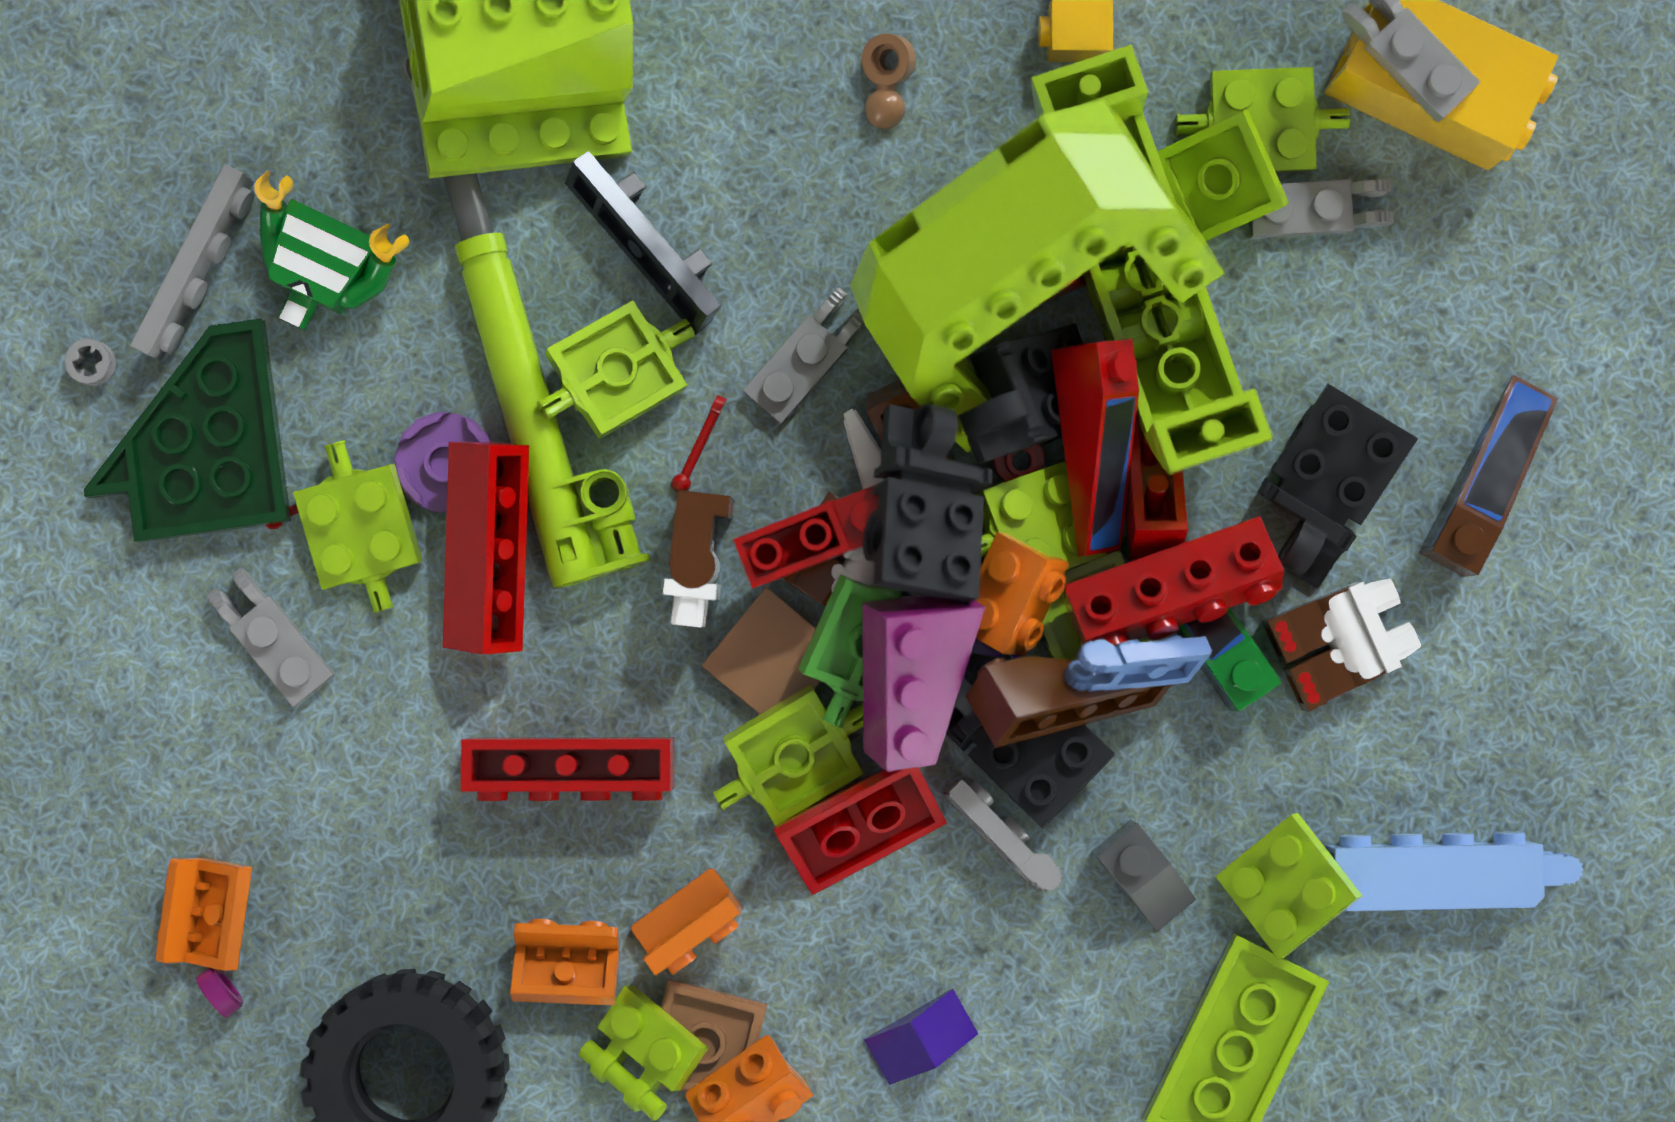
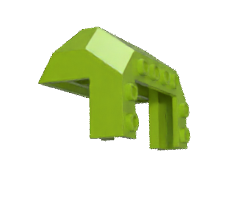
[850,100,1225,453]

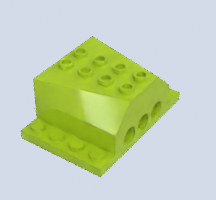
[399,0,633,178]

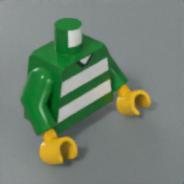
[254,170,409,331]

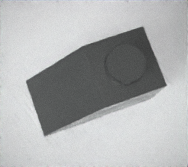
[1092,820,1196,931]

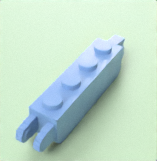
[1326,832,1584,911]

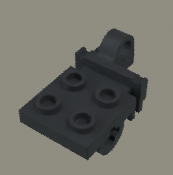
[958,323,1084,464]
[1258,383,1418,589]
[863,404,992,603]
[946,677,1115,829]

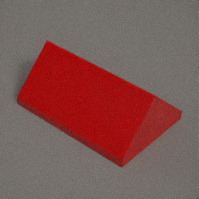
[773,767,947,895]

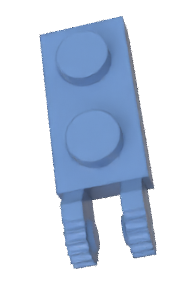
[1063,636,1213,692]

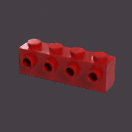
[443,442,529,655]
[1064,516,1284,646]
[461,737,675,801]

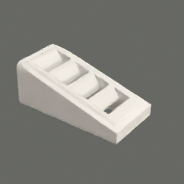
[844,409,885,489]

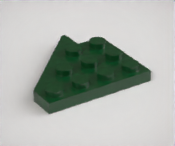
[84,319,291,543]

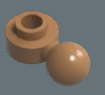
[861,34,916,129]

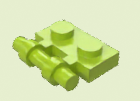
[578,985,708,1121]

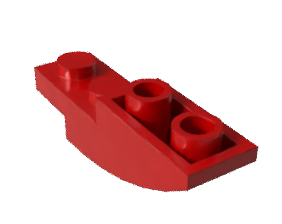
[733,483,879,589]

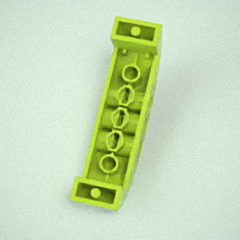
[1031,44,1273,474]

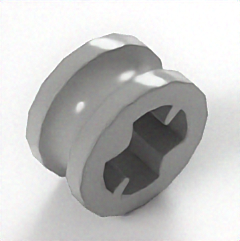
[64,338,116,386]

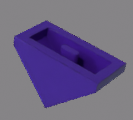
[864,988,978,1085]

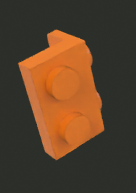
[975,532,1069,655]
[155,858,252,971]
[631,868,743,976]
[510,919,620,1006]
[685,1035,814,1122]

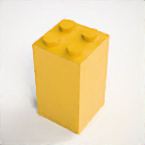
[1324,0,1559,171]

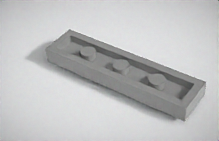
[130,164,254,361]

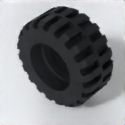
[300,969,510,1122]

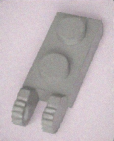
[1341,0,1481,123]
[1250,179,1394,239]
[743,287,865,425]
[207,567,336,707]
[943,779,1063,892]

